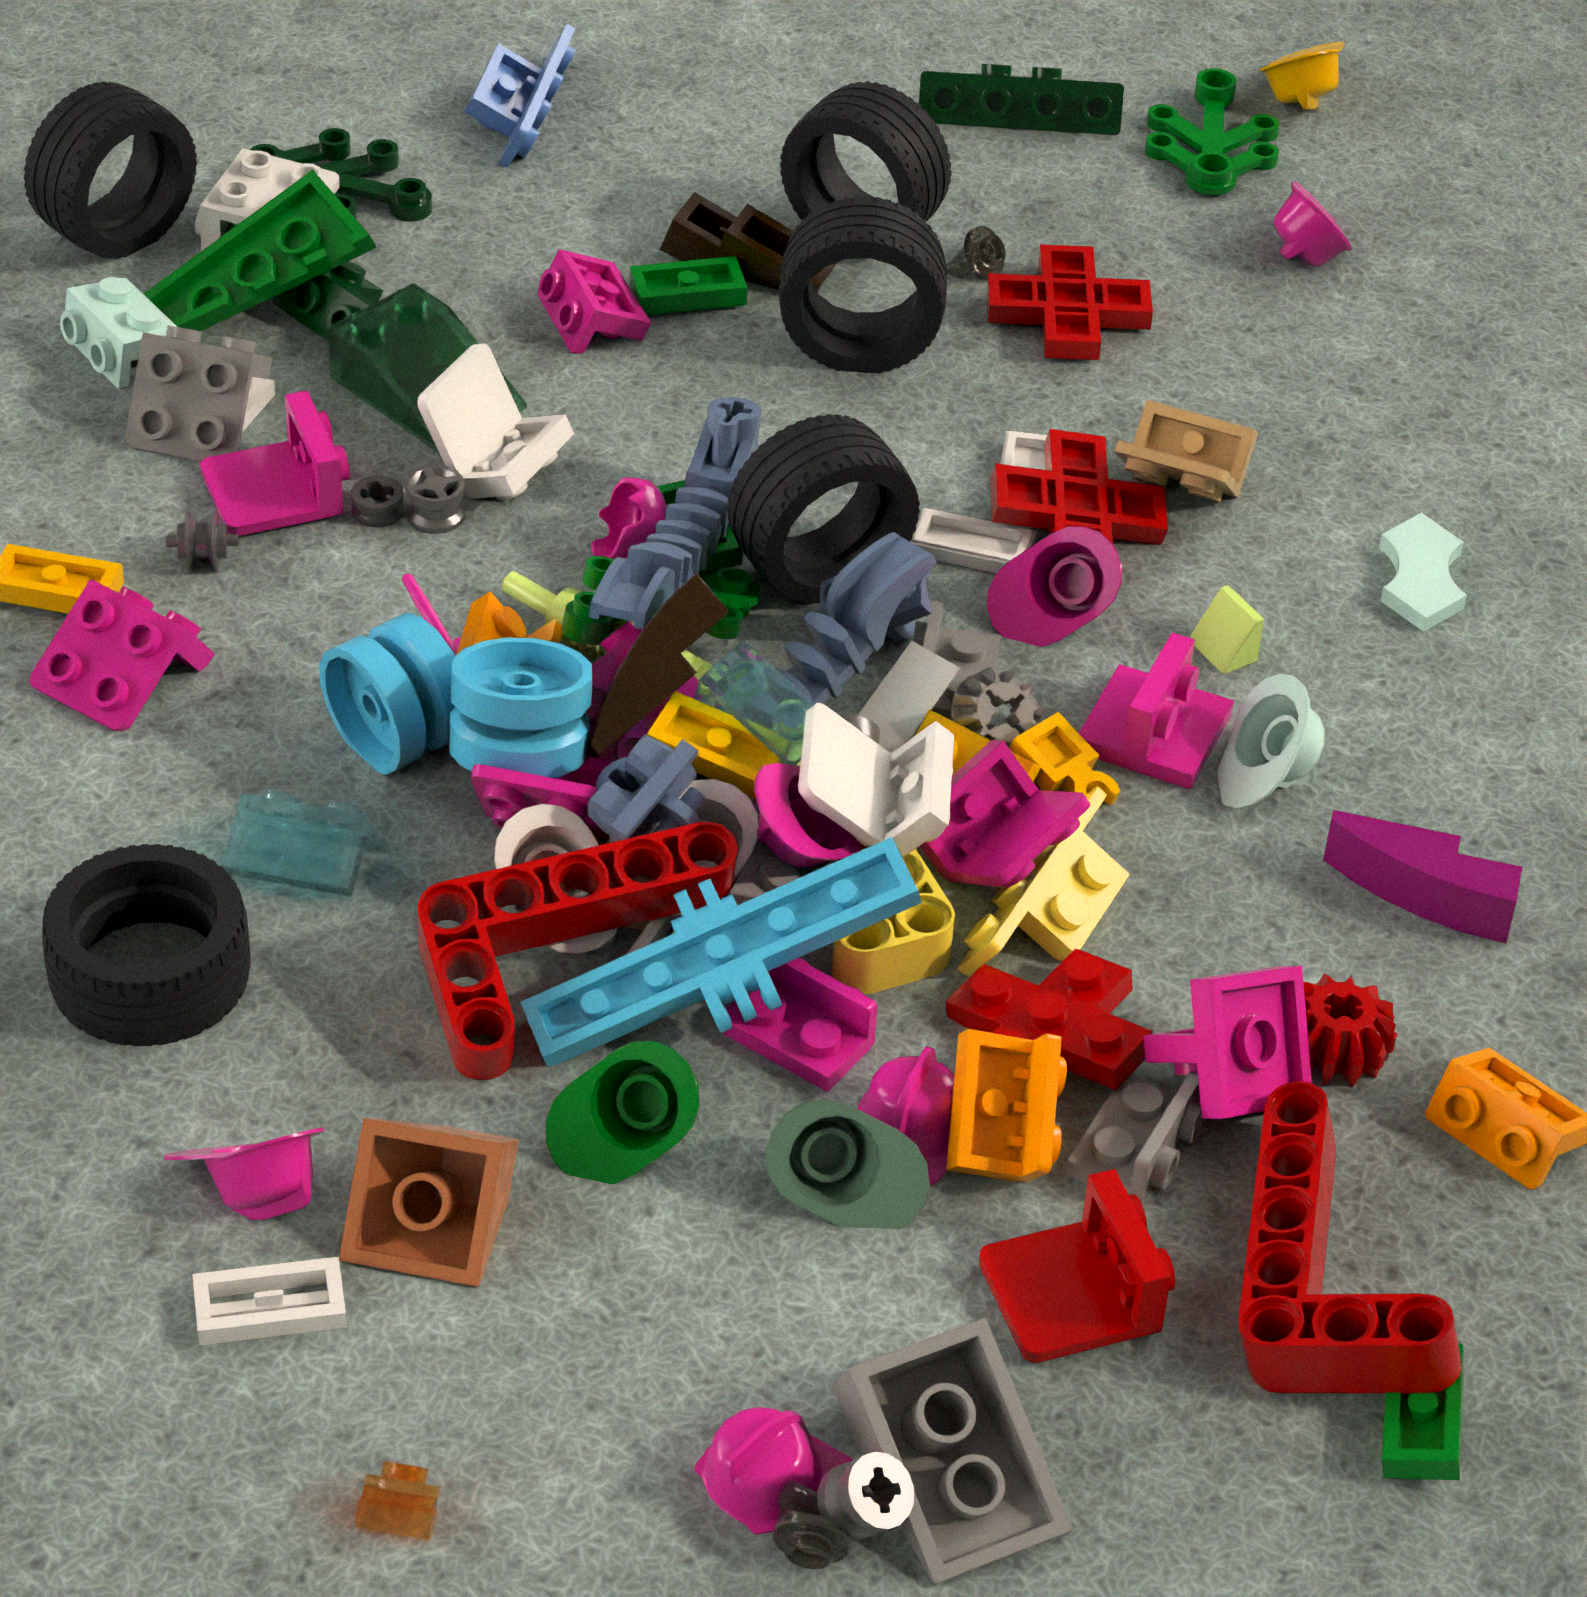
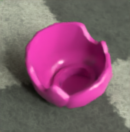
[591,477,667,559]

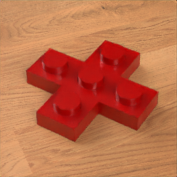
[986,244,1153,360]
[990,429,1168,545]
[945,948,1152,1090]

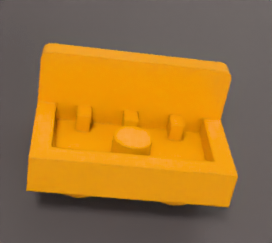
[946,1029,1067,1182]

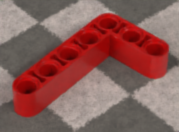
[417,822,738,1080]
[1238,1081,1462,1393]

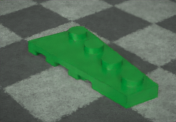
[144,170,377,331]

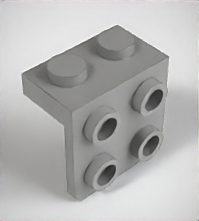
[125,325,273,461]

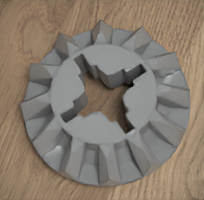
[951,666,1046,748]

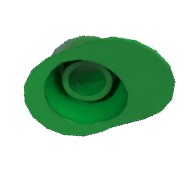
[546,1041,700,1185]

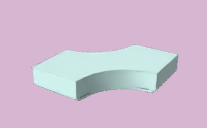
[1379,512,1467,632]

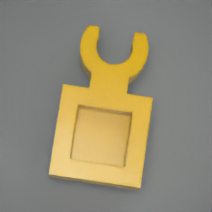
[1009,712,1121,805]

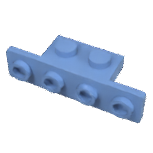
[464,23,576,168]

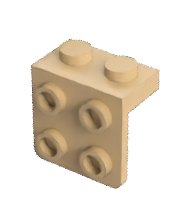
[1114,400,1258,503]

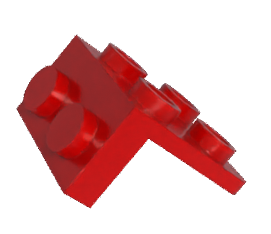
[979,1169,1175,1363]

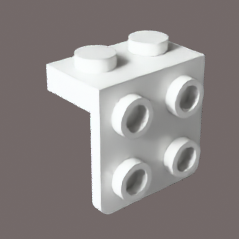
[195,148,339,251]
[417,343,574,501]
[798,703,954,858]

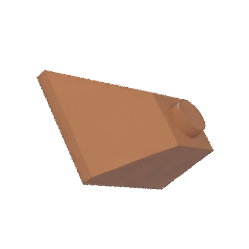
[339,1118,519,1287]

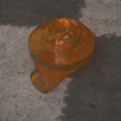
[355,1461,441,1540]

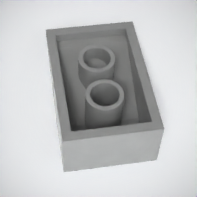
[832,1317,1073,1585]

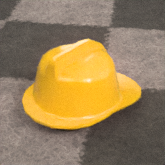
[1259,42,1345,110]

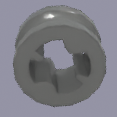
[351,476,404,527]

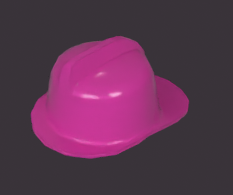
[1273,181,1353,267]
[987,527,1122,647]
[754,763,864,868]
[857,1046,954,1185]
[164,1127,325,1220]
[694,1407,853,1535]

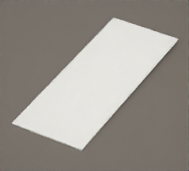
[858,641,961,753]

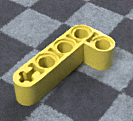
[831,846,955,994]

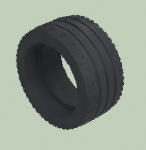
[24,81,197,259]
[780,81,952,222]
[779,196,947,374]
[727,414,920,605]
[42,844,251,1047]

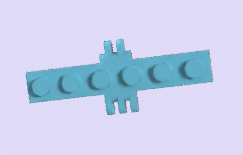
[520,837,922,1067]

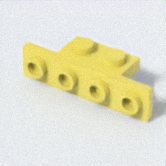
[957,786,1130,976]

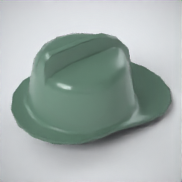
[765,1099,930,1229]

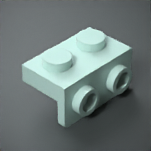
[60,277,177,389]

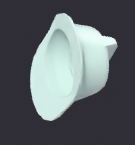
[1217,673,1325,810]

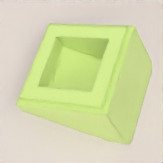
[1190,585,1264,674]

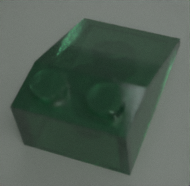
[328,283,527,454]

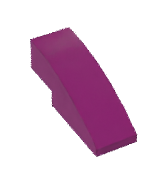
[1323,810,1522,944]

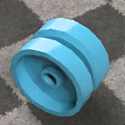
[319,612,455,775]
[449,637,592,778]

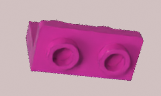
[537,249,651,354]
[718,958,877,1092]

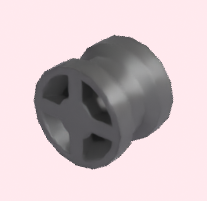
[406,465,465,534]
[817,1452,914,1541]

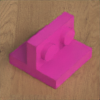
[1079,633,1234,790]
[1143,965,1312,1119]

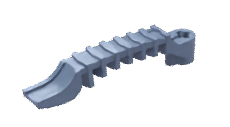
[589,397,761,629]
[596,532,937,797]

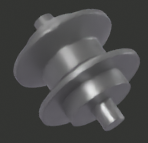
[166,511,239,571]

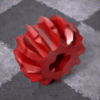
[1303,973,1397,1087]

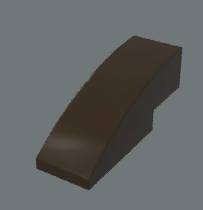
[660,192,838,293]
[589,572,729,758]

